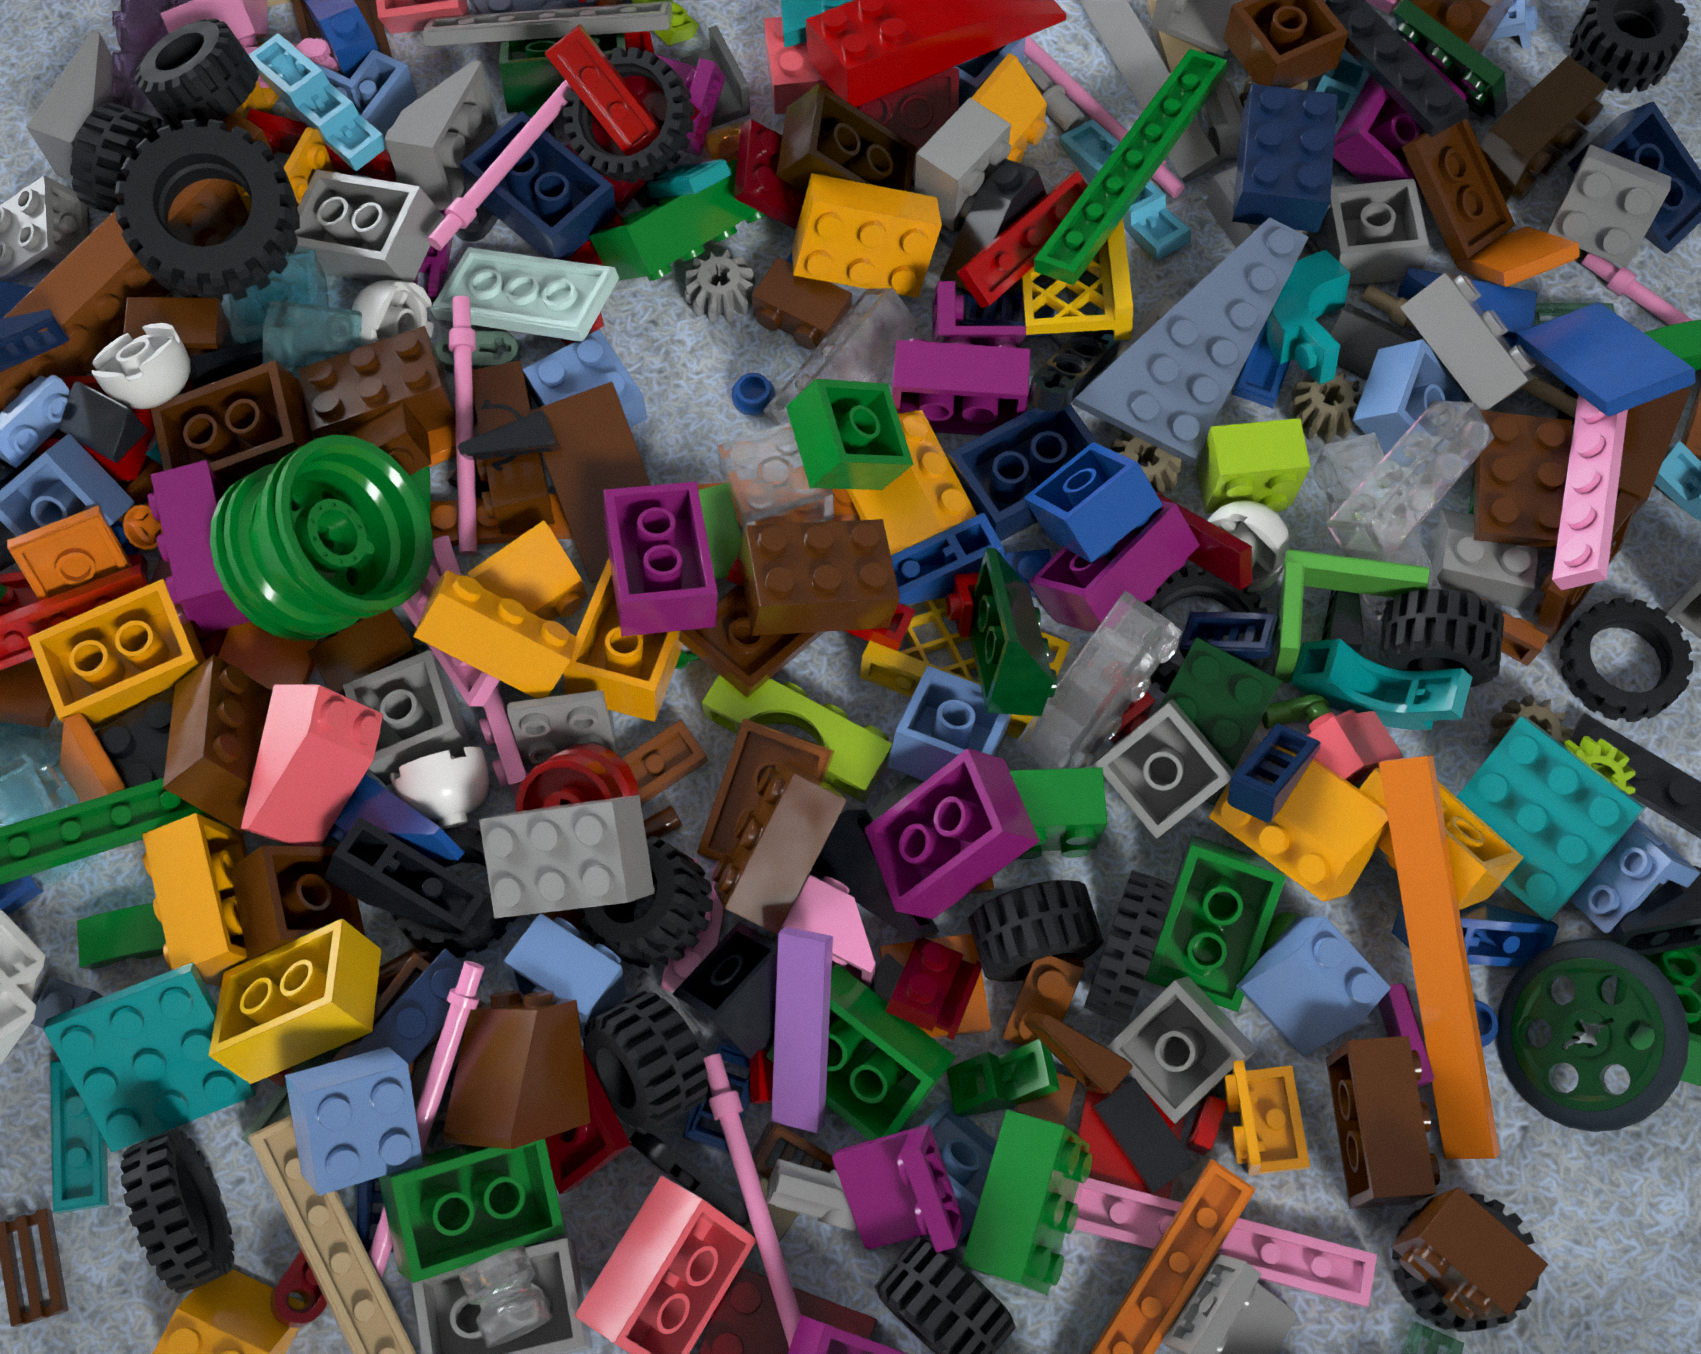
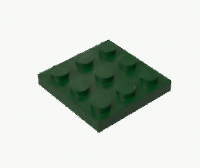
[1393,0,1508,119]

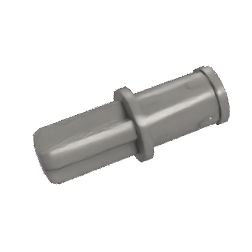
[1023,63,1085,134]

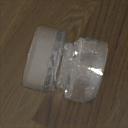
[459,1246,553,1348]

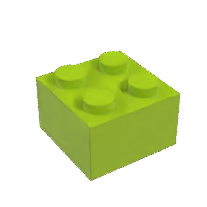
[1196,418,1311,514]

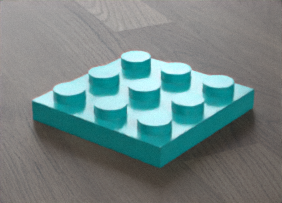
[1457,716,1646,922]
[43,962,257,1153]

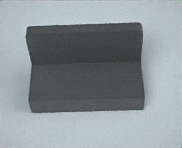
[680,25,750,128]
[1330,303,1426,380]

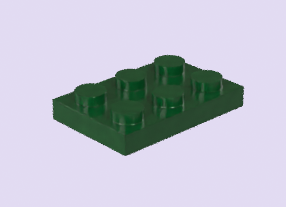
[1157,637,1282,806]

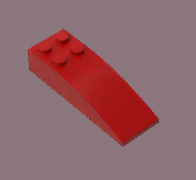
[806,0,1066,107]

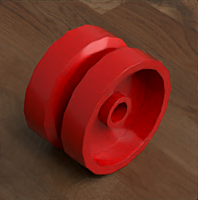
[515,743,638,812]

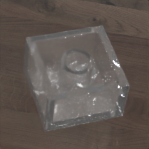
[717,422,834,532]

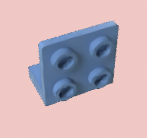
[1569,818,1700,935]

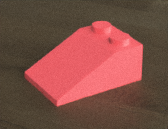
[241,685,383,847]

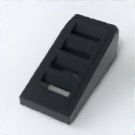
[457,410,562,460]
[1321,590,1365,653]

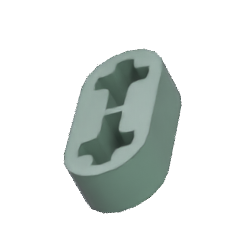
[436,331,521,374]

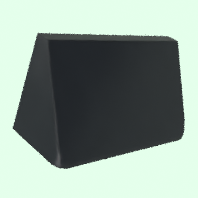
[58,381,148,463]

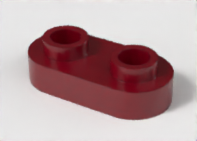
[270,1248,327,1328]

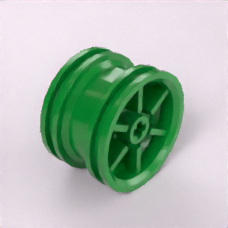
[210,435,433,641]

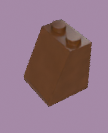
[1397,0,1514,54]
[443,990,591,1149]

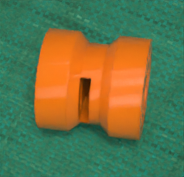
[123,503,163,550]

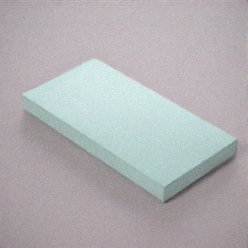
[430,247,619,342]

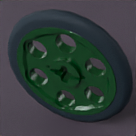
[1497,938,1689,1132]

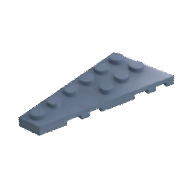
[1072,217,1309,465]

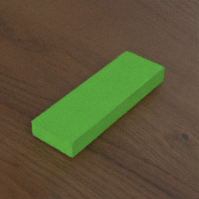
[1284,549,1430,598]

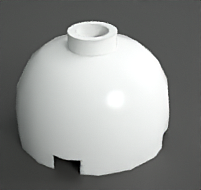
[349,280,434,348]
[91,323,191,409]
[1207,500,1291,592]
[390,747,490,830]

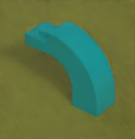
[1267,249,1350,385]
[1291,639,1473,730]

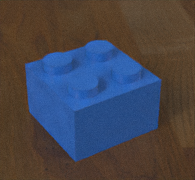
[1024,442,1163,563]

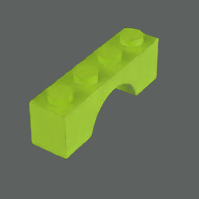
[702,675,893,804]

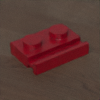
[886,938,982,1041]

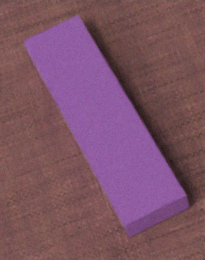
[771,927,833,1133]

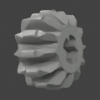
[684,249,756,324]

